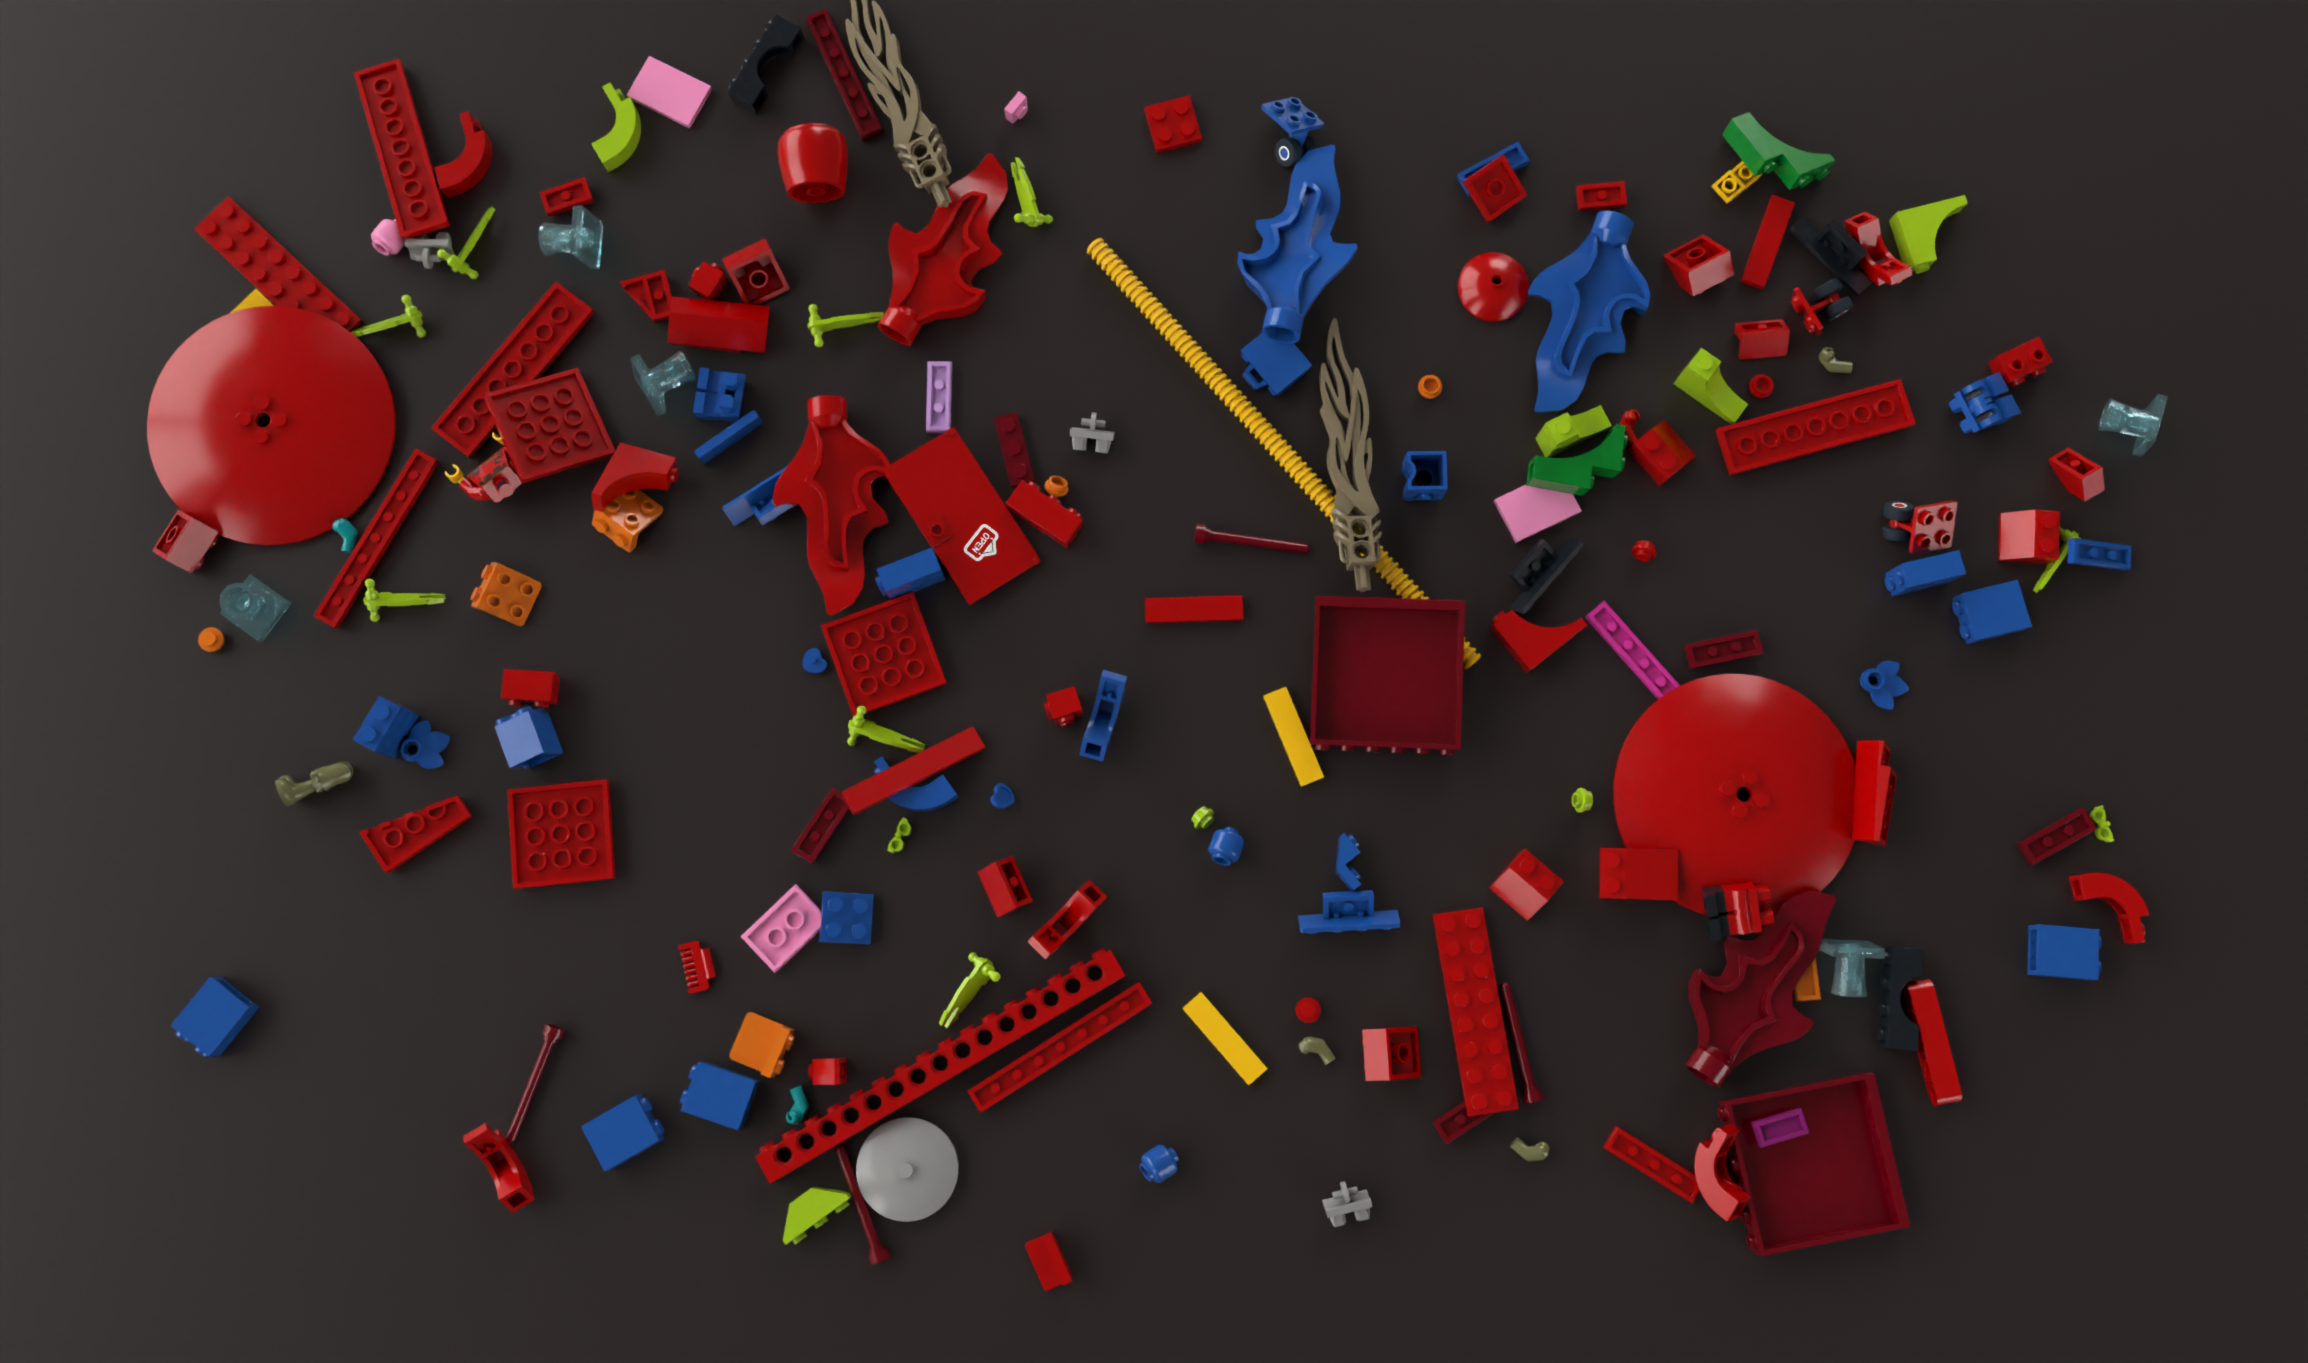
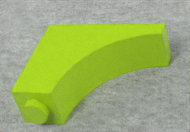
[1889,195,1968,274]
[1673,348,1748,424]
[1535,405,1612,457]

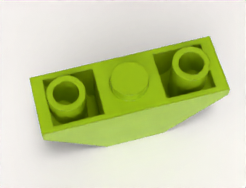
[783,1186,852,1245]

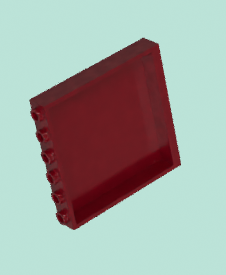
[1310,596,1465,755]
[1717,1072,1911,1256]

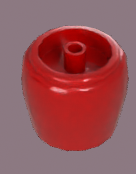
[777,123,849,204]

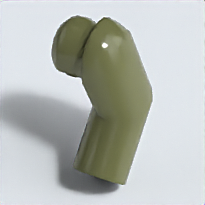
[1819,347,1852,374]
[1299,1036,1336,1065]
[1510,1137,1550,1161]

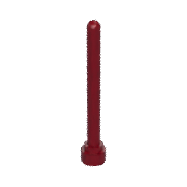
[1194,524,1311,553]
[1500,982,1544,1104]
[506,1023,565,1143]
[835,1144,890,1265]

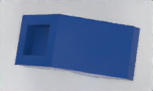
[1335,833,1361,891]

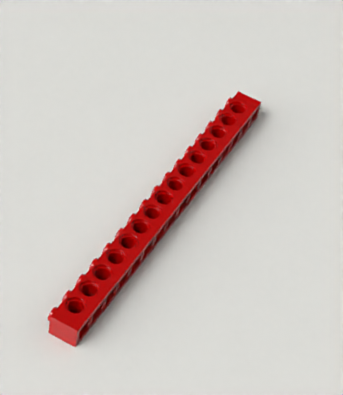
[755,948,1126,1184]

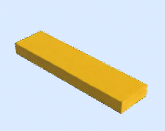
[1263,687,1324,787]
[1182,992,1268,1085]

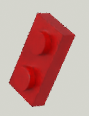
[539,177,594,217]
[1576,181,1627,211]

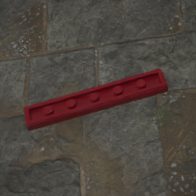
[805,9,884,142]

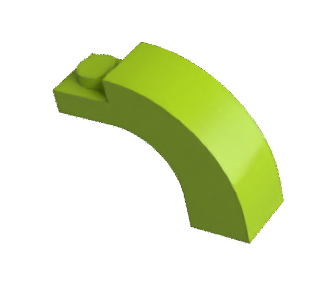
[591,83,641,172]

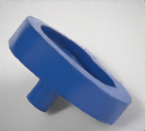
[802,648,828,674]
[990,783,1015,809]

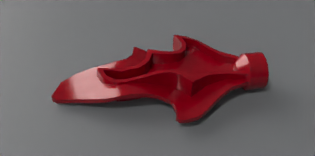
[1685,891,1836,1089]

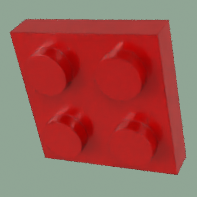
[1144,95,1202,154]
[1462,154,1528,222]

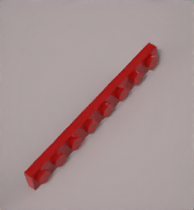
[314,448,439,629]
[967,982,1153,1113]

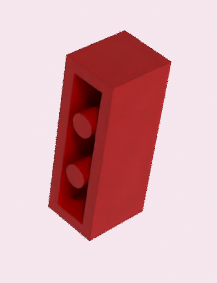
[1006,480,1083,548]

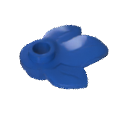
[1860,661,1909,710]
[400,721,450,769]

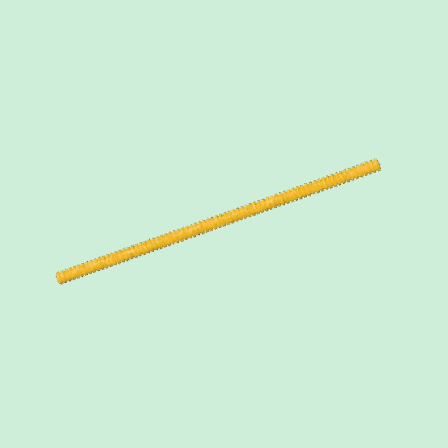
[1087,238,1481,669]

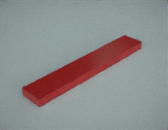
[841,726,985,816]

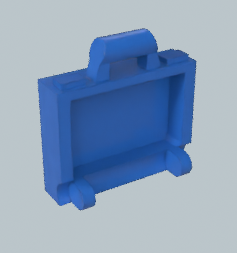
[1240,333,1313,397]

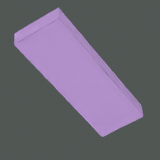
[926,361,952,433]

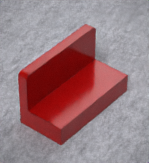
[1734,319,1790,360]
[1025,1231,1073,1291]

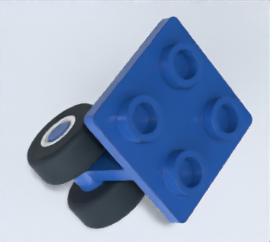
[1261,97,1324,167]

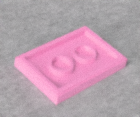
[626,56,712,129]
[1494,485,1582,543]
[741,884,821,973]

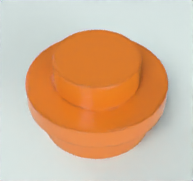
[1418,375,1442,399]
[1044,476,1069,497]
[198,627,224,652]

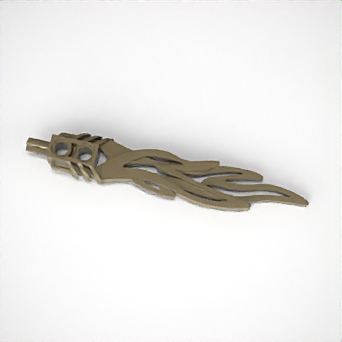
[845,0,952,208]
[1319,318,1382,592]

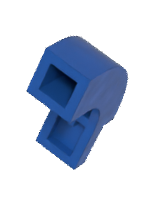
[1079,670,1127,762]
[874,757,959,812]

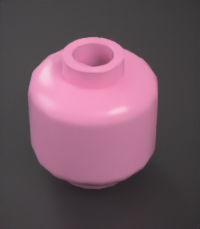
[371,219,405,255]

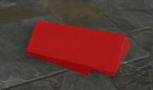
[667,296,770,354]
[1852,740,1897,847]

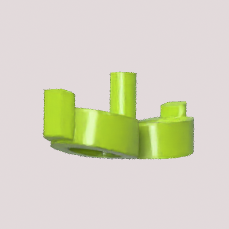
[2090,805,2115,843]
[887,817,912,854]

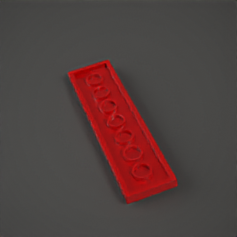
[354,58,450,241]
[194,196,364,332]
[431,282,595,459]
[1715,379,1916,476]
[1432,907,1519,1117]

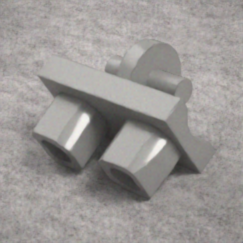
[404,232,455,269]
[1070,412,1115,453]
[1322,1181,1373,1227]

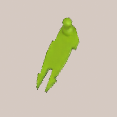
[1011,157,1053,227]
[437,206,496,279]
[351,295,426,338]
[807,304,884,348]
[2033,527,2081,593]
[363,579,446,622]
[847,706,925,753]
[939,952,1000,1029]

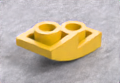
[1711,161,1762,204]

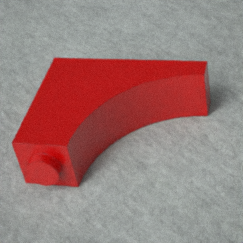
[591,442,679,512]
[1489,610,1587,674]

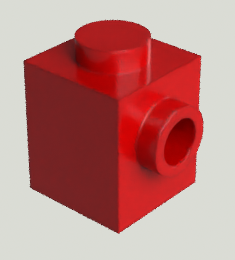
[688,261,728,301]

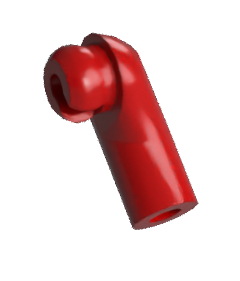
[1619,409,1640,446]

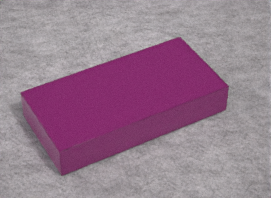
[1751,1108,1810,1148]

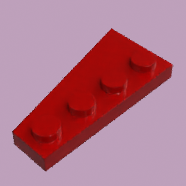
[359,795,473,873]

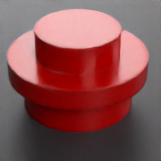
[1749,374,1774,398]
[1632,540,1657,562]
[1296,998,1321,1023]

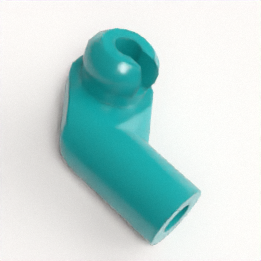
[332,518,358,554]
[786,1085,809,1124]

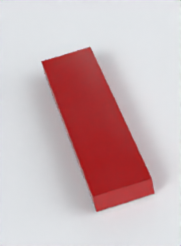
[1740,195,1795,290]
[1145,595,1243,624]
[1603,1126,1700,1204]

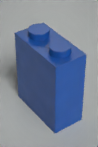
[875,547,946,600]
[1885,550,1966,597]
[1952,580,2032,645]
[353,696,421,759]
[2027,924,2102,980]
[171,976,259,1057]
[680,1061,760,1130]
[581,1094,665,1172]

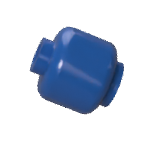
[1208,827,1244,866]
[1139,1144,1179,1183]

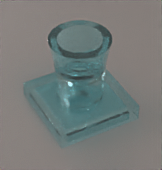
[539,206,603,269]
[630,351,696,416]
[2098,394,2168,457]
[219,574,292,642]
[1820,939,1885,997]

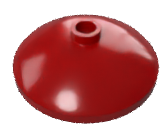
[1457,252,1529,322]

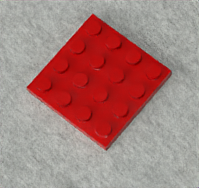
[484,368,615,484]
[821,592,947,716]
[507,779,616,889]

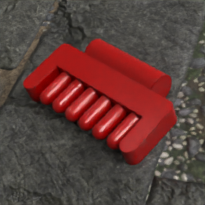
[678,941,716,994]

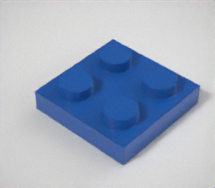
[819,891,874,945]

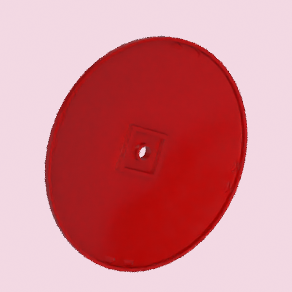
[147,306,396,546]
[1613,674,1856,915]

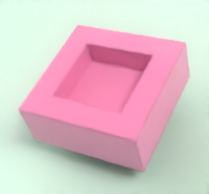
[1004,91,1028,124]

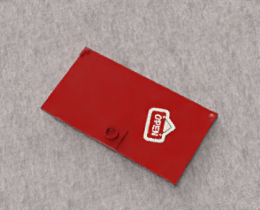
[882,427,1042,606]

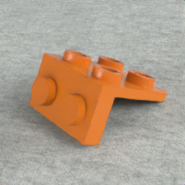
[592,490,663,553]
[470,562,542,626]
[729,1012,795,1078]

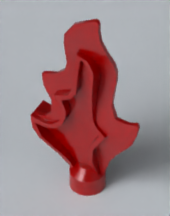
[878,153,1008,346]
[773,395,890,616]

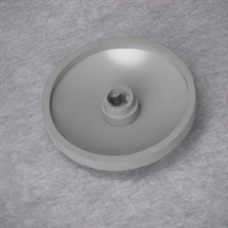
[856,1117,959,1222]

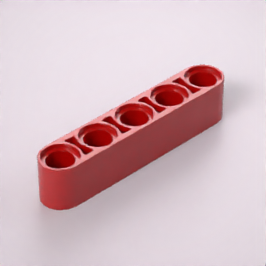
[1902,979,1962,1106]

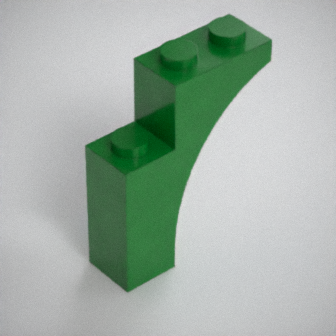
[1722,112,1835,190]
[1526,424,1628,496]

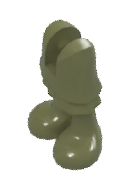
[275,761,354,807]

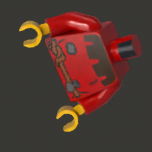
[445,432,521,503]

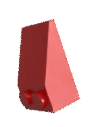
[1600,848,1678,901]

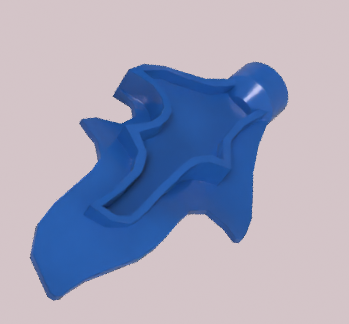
[1237,144,1358,344]
[1528,211,1651,413]

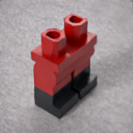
[1701,881,1775,941]

